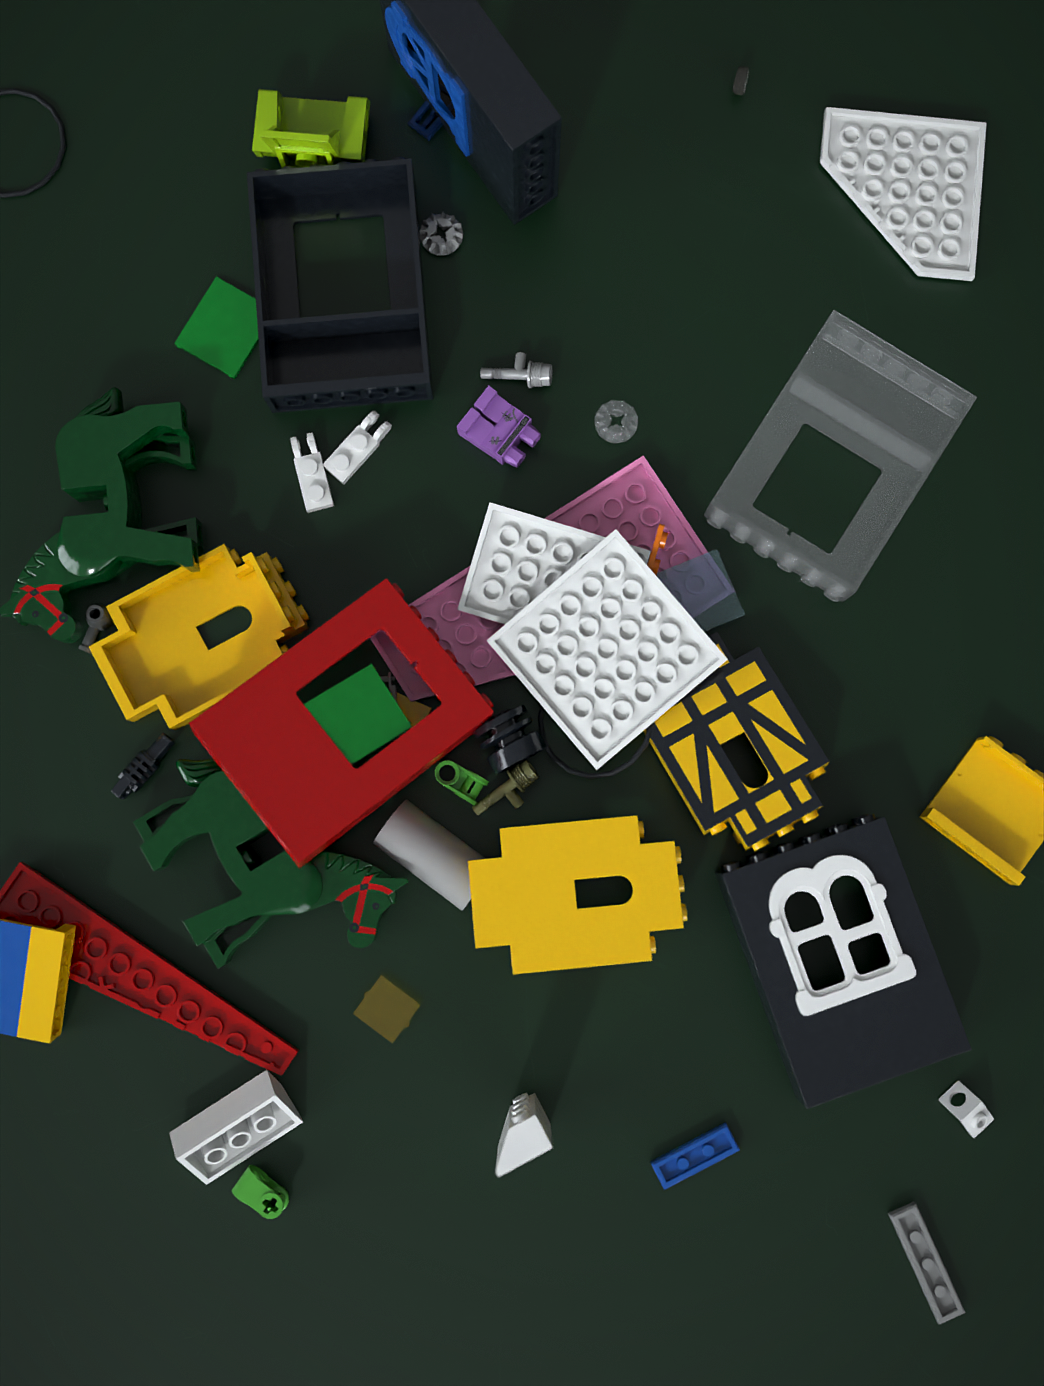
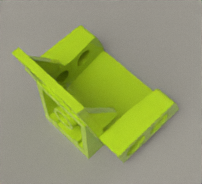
[252,89,371,168]

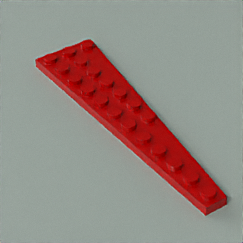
[0,862,299,1076]

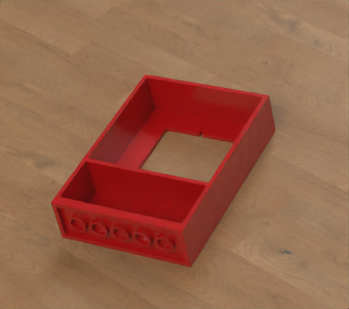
[189,578,494,869]

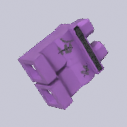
[457,385,541,468]

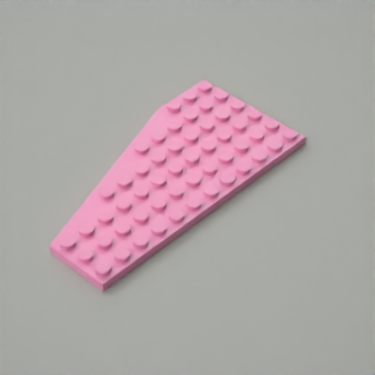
[370,455,734,702]

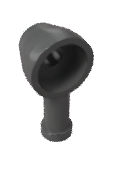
[78,603,114,654]

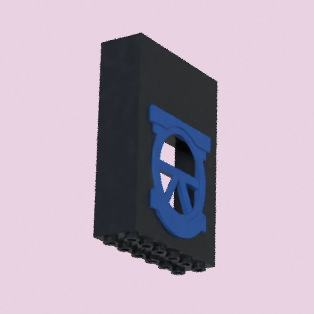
[380,0,562,225]

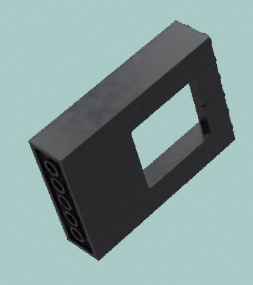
[247,157,433,413]

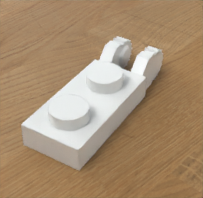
[323,411,392,485]
[290,432,334,513]

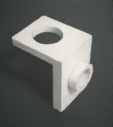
[939,1081,994,1138]

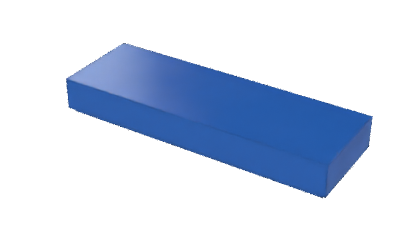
[650,1122,740,1190]

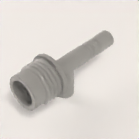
[480,352,552,388]

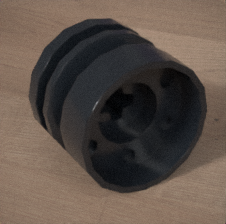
[473,705,547,775]

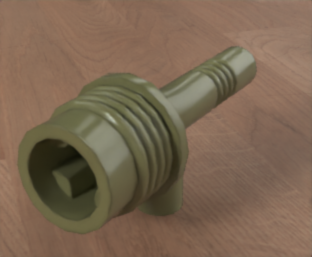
[472,760,539,816]

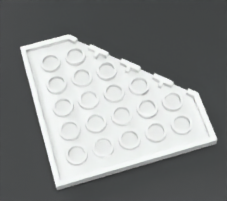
[820,107,987,281]

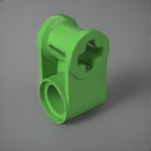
[435,760,489,806]
[232,1165,289,1219]

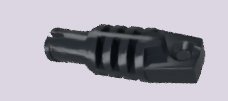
[111,732,176,799]

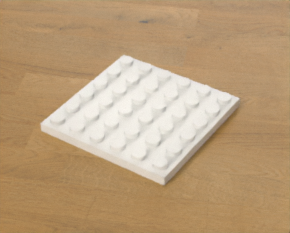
[487,529,728,770]

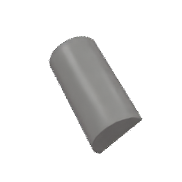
[373,799,486,911]

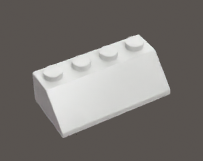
[169,1070,303,1185]
[496,1093,553,1177]

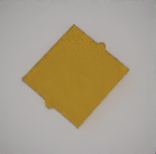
[353,975,420,1043]

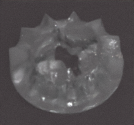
[595,399,638,443]

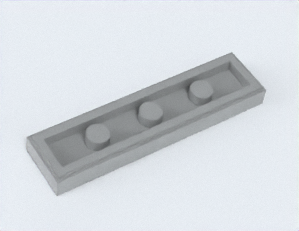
[888,1201,965,1325]

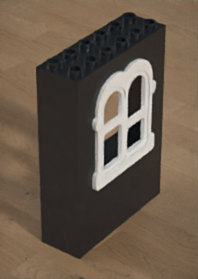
[715,813,972,1109]

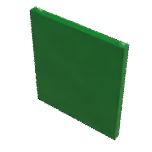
[175,277,259,379]
[304,664,412,765]

